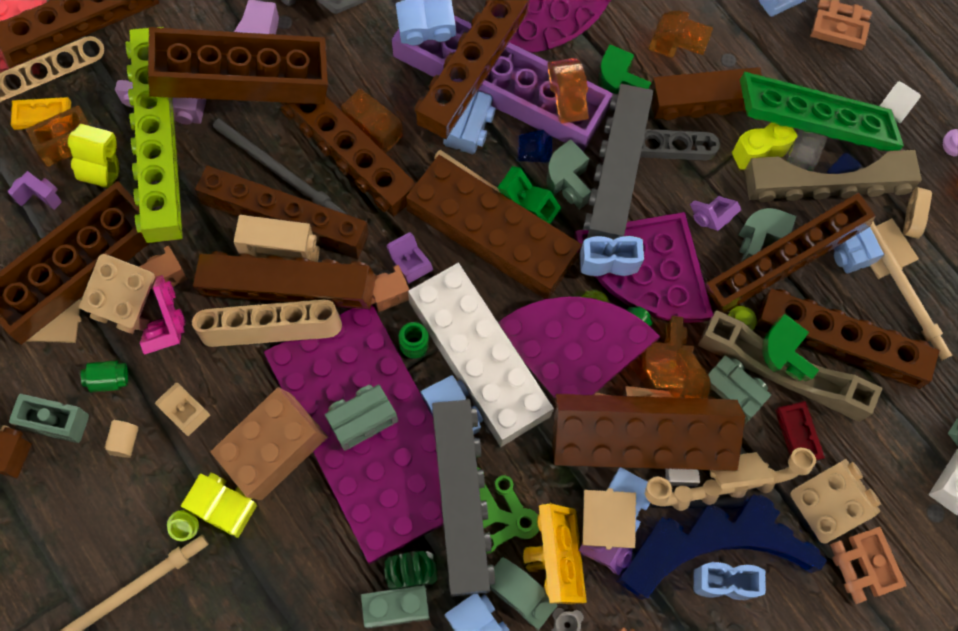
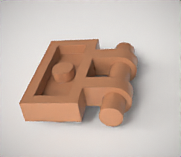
[810,0,872,51]
[830,527,907,604]

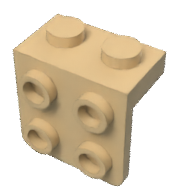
[78,254,155,334]
[791,459,881,543]

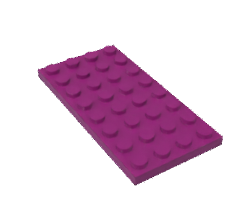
[264,305,444,565]

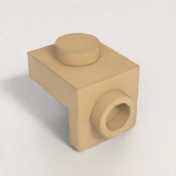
[155,383,210,436]

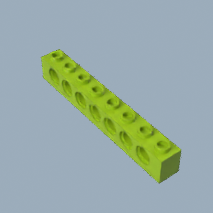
[126,27,183,243]

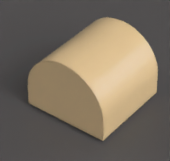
[105,420,139,458]

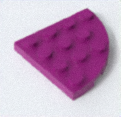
[509,0,611,53]
[574,212,713,323]
[498,297,660,398]

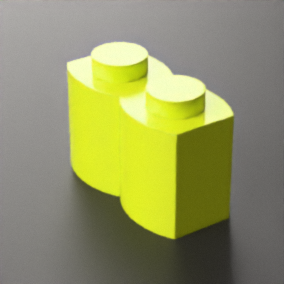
[732,122,798,170]
[68,124,119,188]
[181,473,257,538]

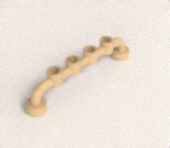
[645,448,816,511]

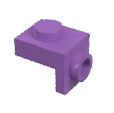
[8,171,62,210]
[690,196,741,231]
[386,232,433,284]
[578,543,633,575]

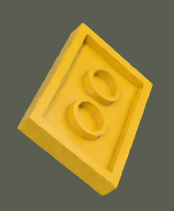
[523,504,587,604]

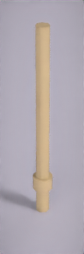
[870,222,952,361]
[60,535,209,631]

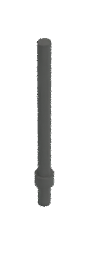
[213,119,347,214]

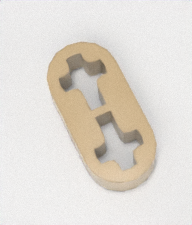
[903,187,932,239]

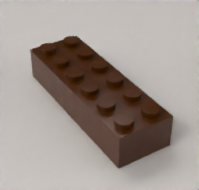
[148,27,328,104]
[406,155,582,299]
[0,181,150,345]
[552,394,745,471]

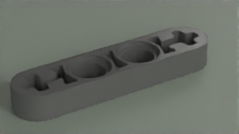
[640,129,720,161]

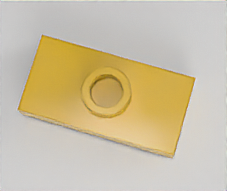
[11,97,71,130]

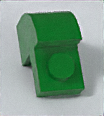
[598,44,651,99]
[497,166,561,224]
[762,314,819,382]

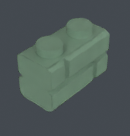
[698,355,771,424]
[325,384,398,451]
[9,394,89,443]
[361,585,429,629]

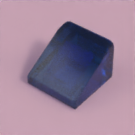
[518,130,552,162]
[826,153,861,174]

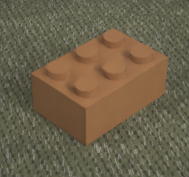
[210,387,328,500]

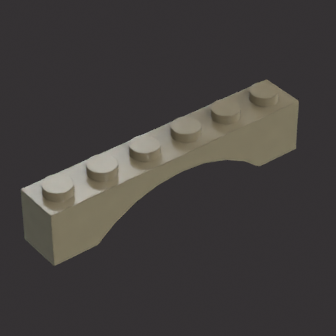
[744,150,922,202]
[697,310,882,422]

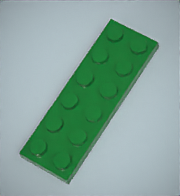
[740,71,904,151]

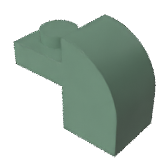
[546,139,591,209]
[738,208,797,262]
[490,557,558,630]

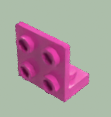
[140,275,186,355]

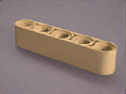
[0,36,104,102]
[192,300,342,347]

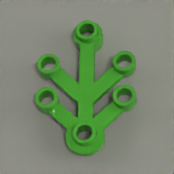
[477,467,539,554]

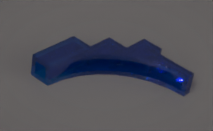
[616,494,827,600]

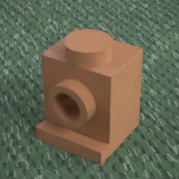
[139,245,187,291]
[371,265,410,312]

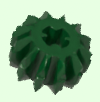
[384,551,438,590]

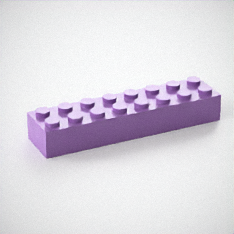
[392,15,613,152]

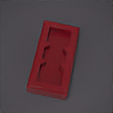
[775,401,825,461]

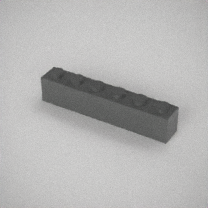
[583,84,653,240]
[432,399,495,597]

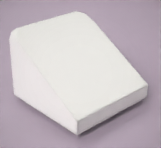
[880,81,921,123]
[665,469,700,486]

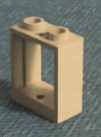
[234,215,320,262]

